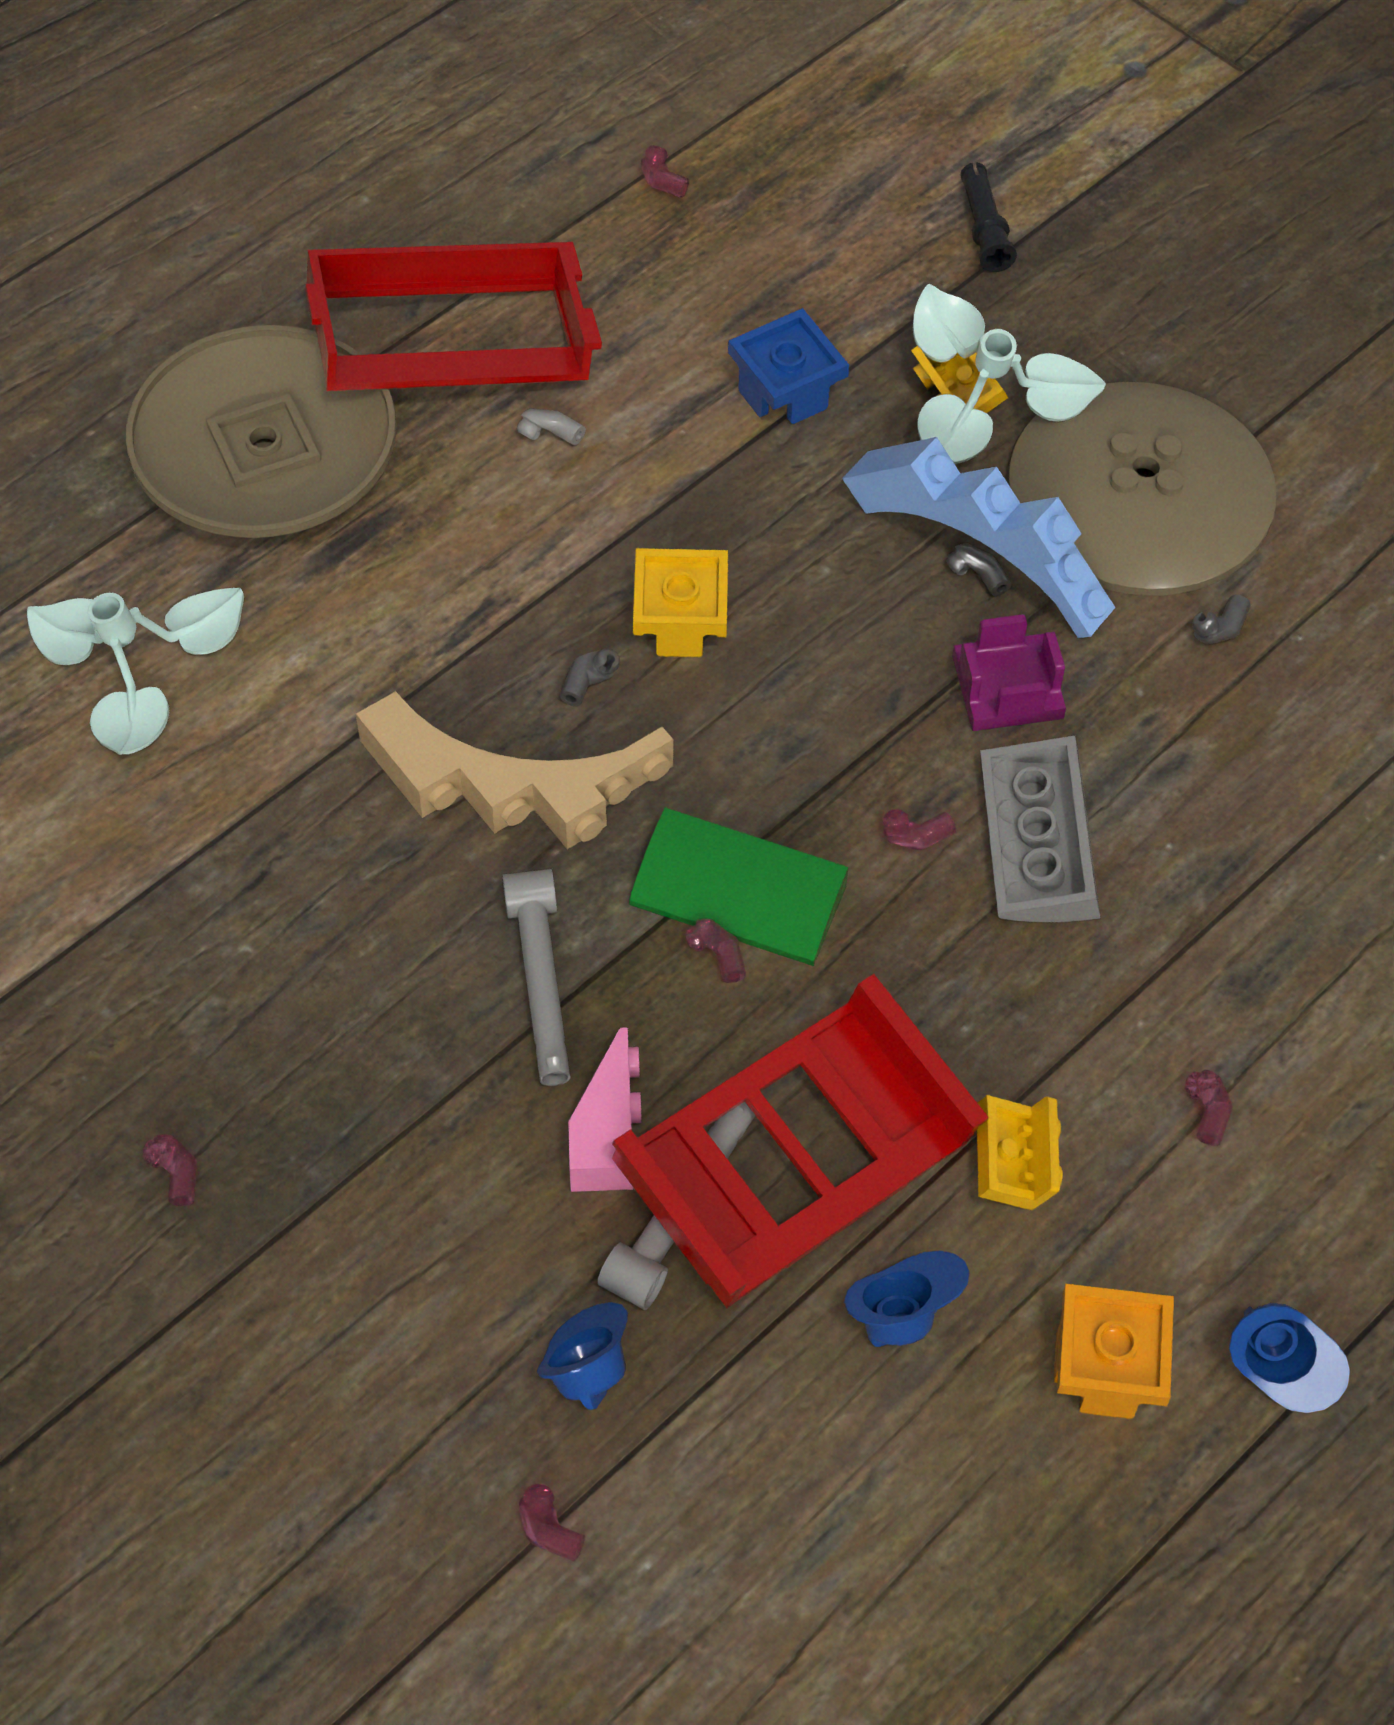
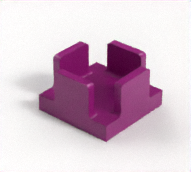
[952,614,1066,731]

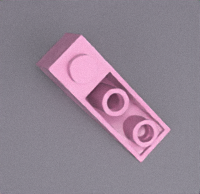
[568,1028,641,1192]

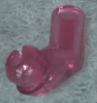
[641,145,689,198]
[882,809,956,850]
[685,918,746,983]
[1185,1070,1233,1146]
[143,1134,197,1206]
[518,1484,585,1562]

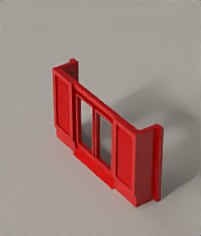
[612,974,989,1308]

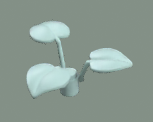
[913,284,1106,464]
[27,588,244,755]

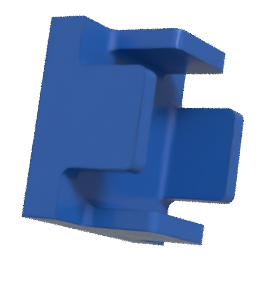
[728,308,849,424]

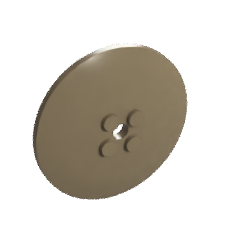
[126,325,396,538]
[1008,382,1276,596]

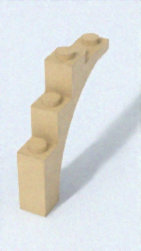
[356,691,673,849]

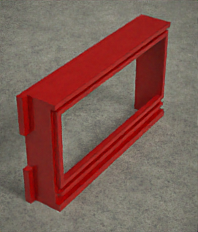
[305,242,602,391]

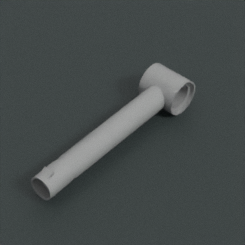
[502,869,570,1086]
[598,1102,756,1310]

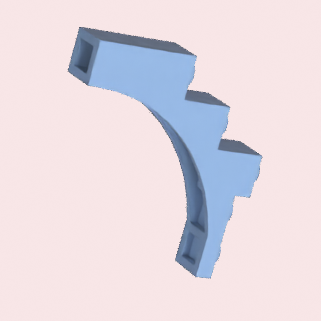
[842,437,1115,638]

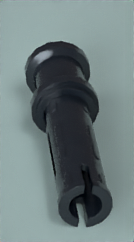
[960,162,1017,272]

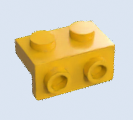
[911,346,1009,413]
[977,1095,1063,1210]

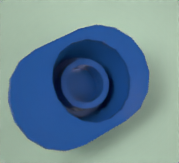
[844,1251,970,1347]
[537,1302,628,1410]
[1229,1303,1350,1413]

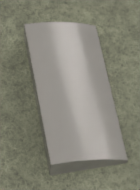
[980,736,1100,922]

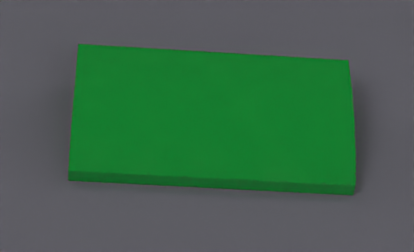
[629,807,848,966]

